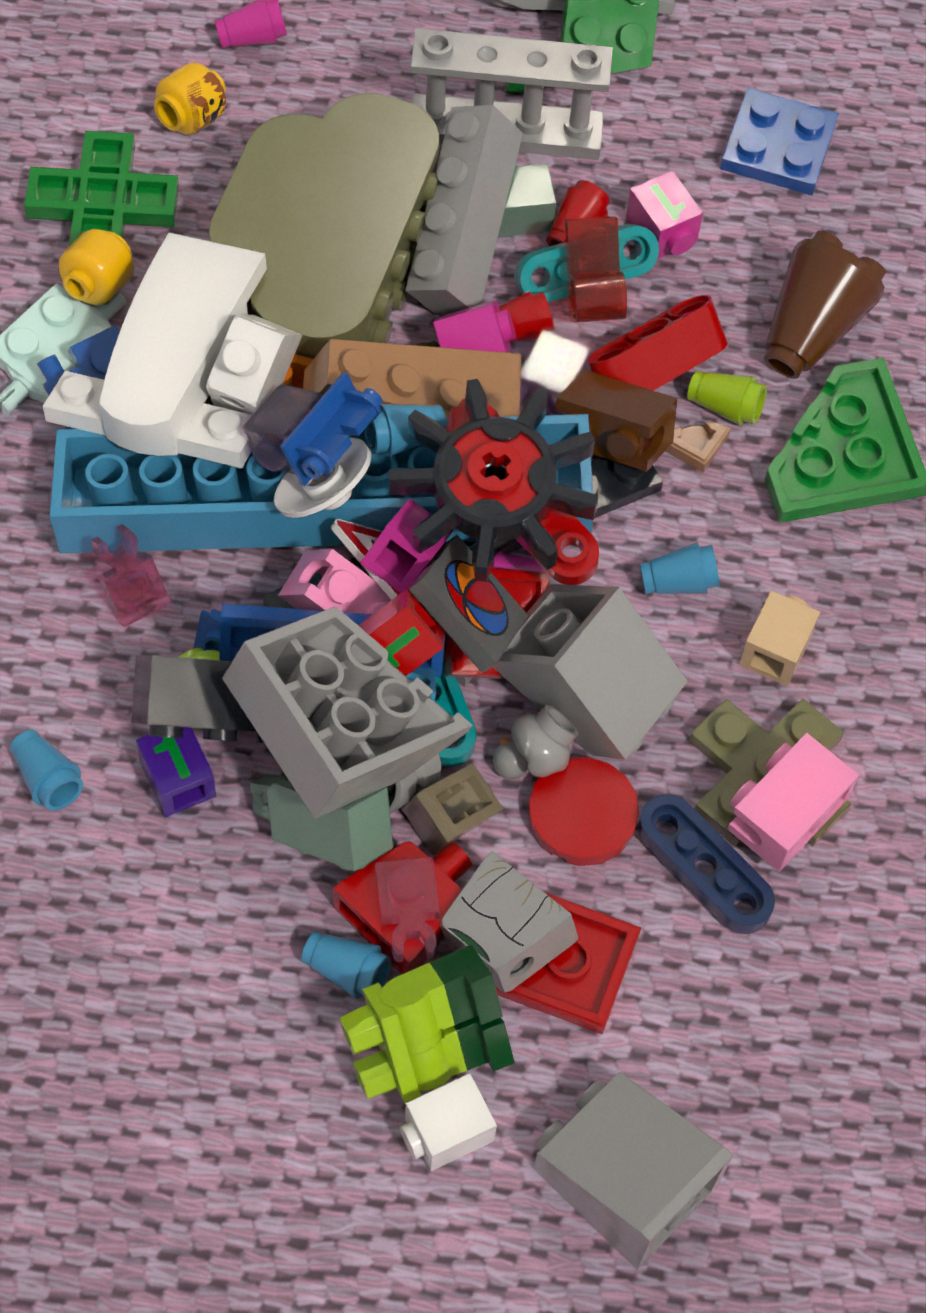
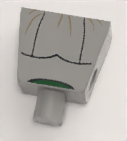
[440,851,578,992]

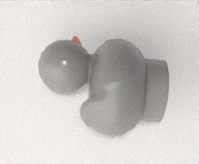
[492,705,578,779]

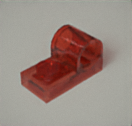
[565,216,627,323]

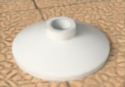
[274,438,371,518]

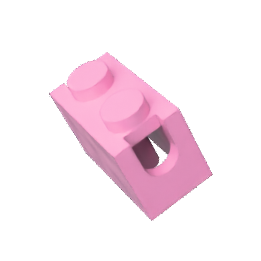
[278,549,391,614]
[727,733,859,872]

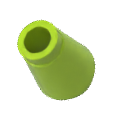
[687,371,767,426]

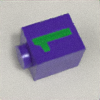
[136,727,216,817]

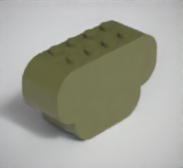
[209,93,439,359]

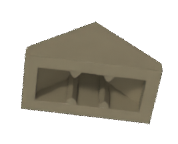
[402,763,504,855]

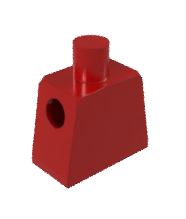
[333,841,472,975]

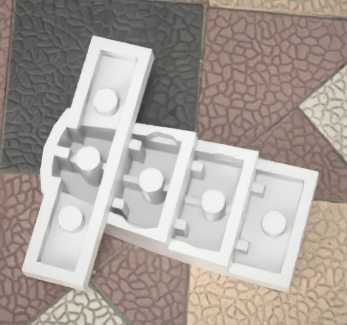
[43,233,267,468]

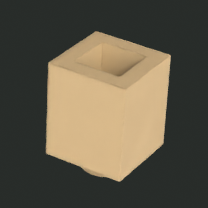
[739,590,820,686]

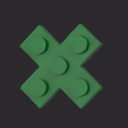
[24,130,179,247]

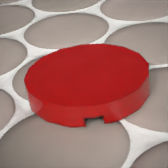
[528,757,639,866]

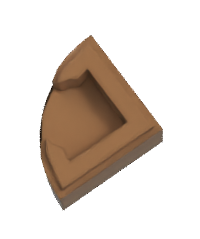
[665,422,731,473]

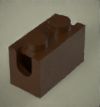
[556,369,678,472]

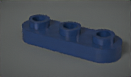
[638,794,775,934]

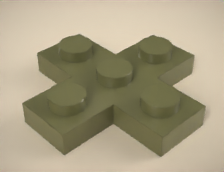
[689,698,851,847]

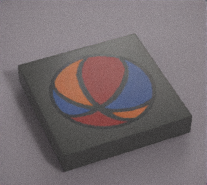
[409,534,528,673]

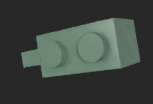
[250,774,393,871]

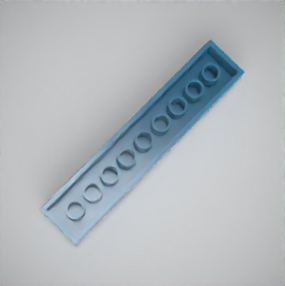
[50,414,593,553]

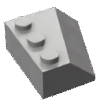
[222,606,473,819]

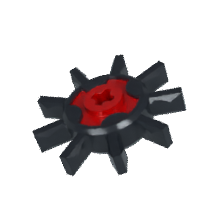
[389,379,599,582]

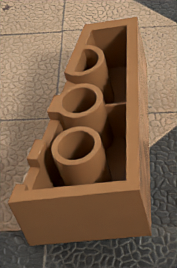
[301,339,521,418]

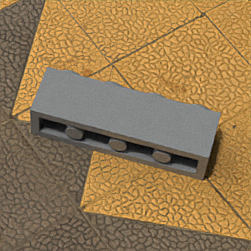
[405,105,523,316]

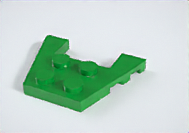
[505,0,659,94]

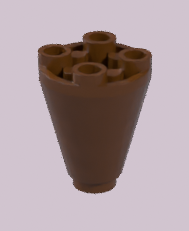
[763,231,886,379]

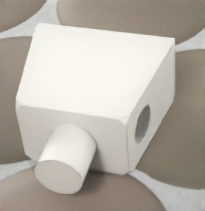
[206,315,302,424]

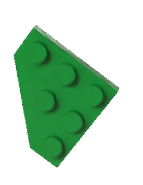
[764,357,926,523]

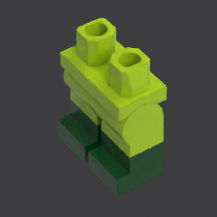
[339,945,515,1103]

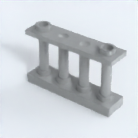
[410,28,613,160]

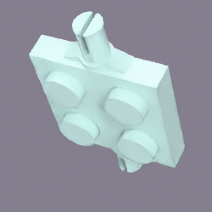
[0,283,127,416]

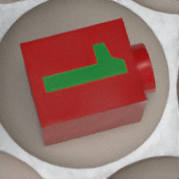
[359,588,444,676]

